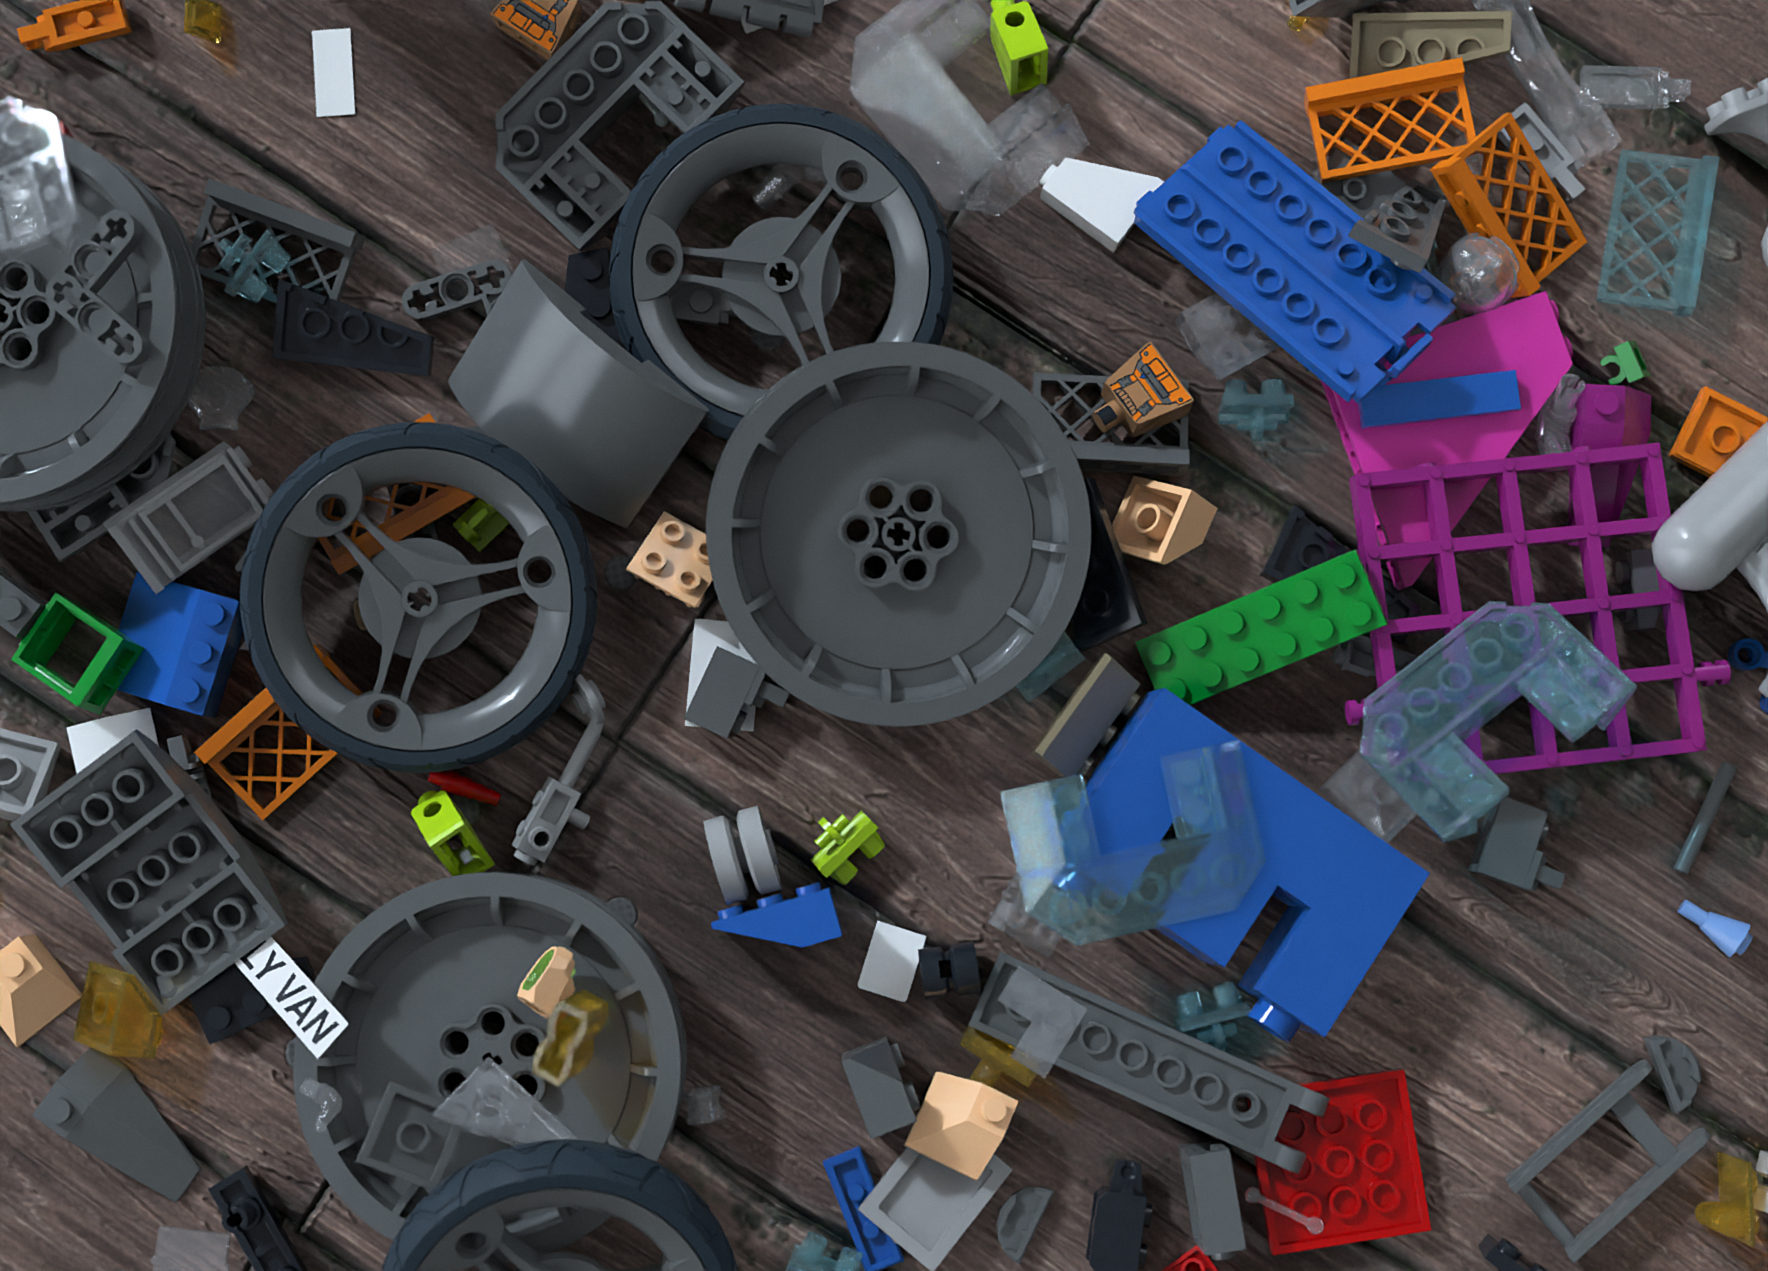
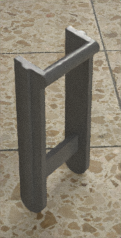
[1505,1060,1710,1263]

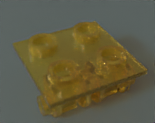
[1695,1152,1759,1246]

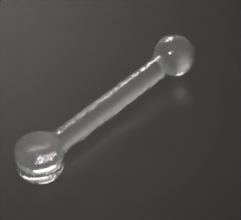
[1245,1187,1324,1234]

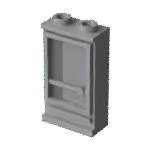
[103,441,273,594]

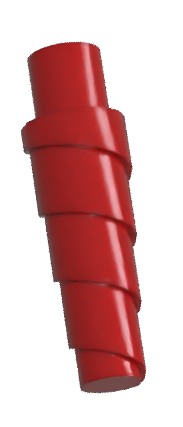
[428,770,501,807]

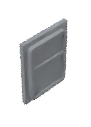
[857,1147,1012,1271]

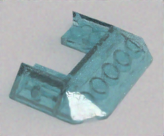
[1360,601,1637,843]
[1000,740,1266,946]

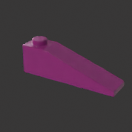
[1568,384,1651,548]

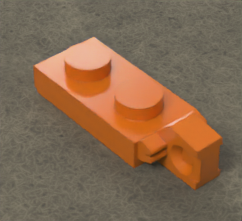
[17,0,132,52]

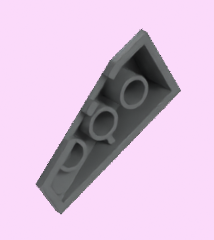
[32,1043,202,1203]

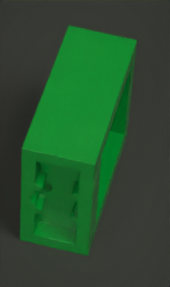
[11,592,144,715]

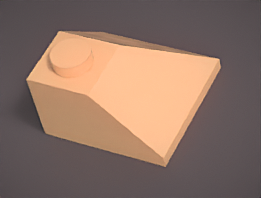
[1112,476,1218,565]
[0,934,84,1047]
[904,1071,1019,1181]

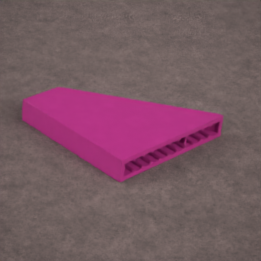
[1320,291,1573,590]

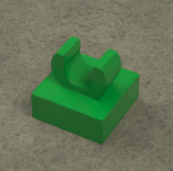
[1600,341,1651,385]

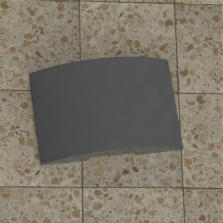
[447,259,710,528]
[10,729,288,1016]

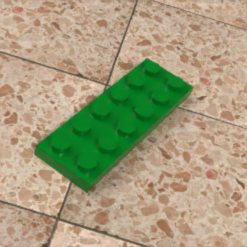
[1135,549,1389,705]

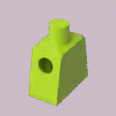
[990,0,1049,96]
[411,791,495,876]

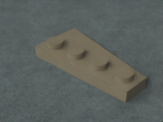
[1350,11,1512,79]

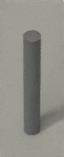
[1673,762,1737,875]

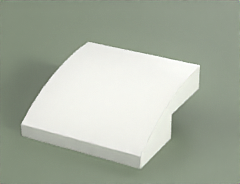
[66,708,159,773]

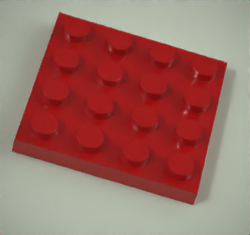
[1245,1068,1431,1255]

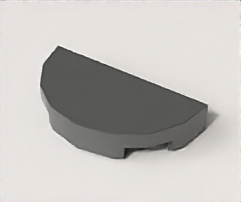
[1643,1035,1702,1114]
[996,1186,1054,1264]

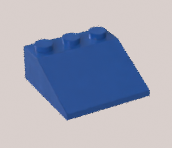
[117,572,243,718]

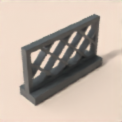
[191,178,366,303]
[1032,372,1190,477]

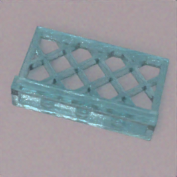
[1596,149,1719,317]

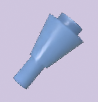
[1677,899,1753,958]

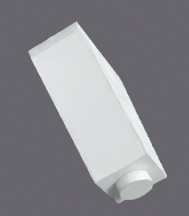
[1039,157,1164,253]

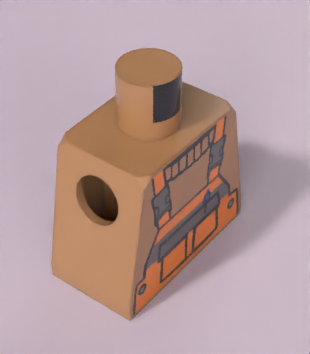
[490,0,583,61]
[1092,341,1194,437]

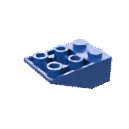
[711,882,843,947]

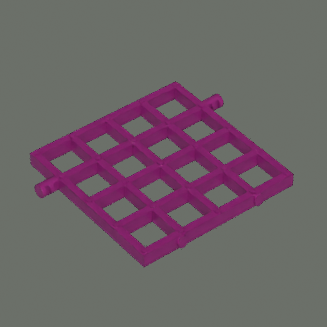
[1345,443,1731,786]

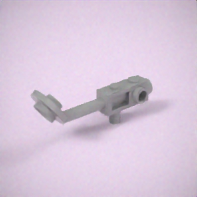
[512,674,606,866]

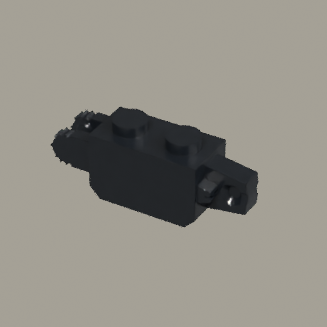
[1085,1158,1152,1271]

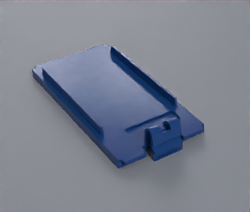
[1133,120,1456,404]

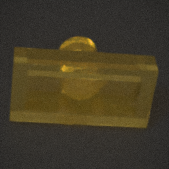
[960,1024,1039,1088]

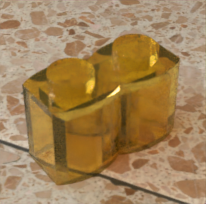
[533,989,609,1086]

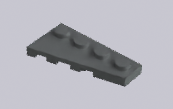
[1348,179,1447,273]

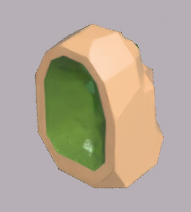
[517,946,576,1021]

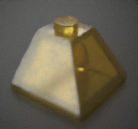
[73,961,163,1058]

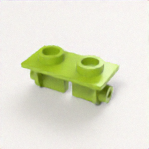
[452,499,509,552]

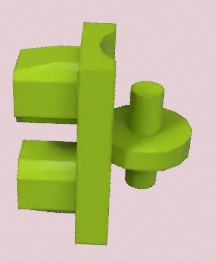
[810,810,885,885]

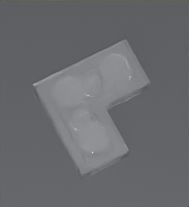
[998,965,1088,1079]

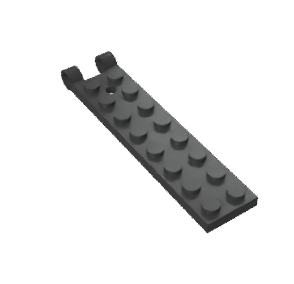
[968,952,1330,1174]

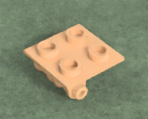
[626,511,713,608]

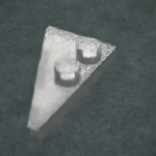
[431,1057,580,1146]

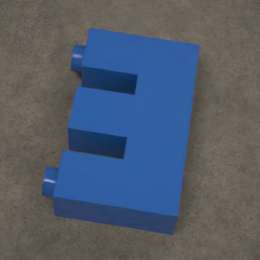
[1042,688,1430,1043]

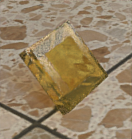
[184,0,222,43]

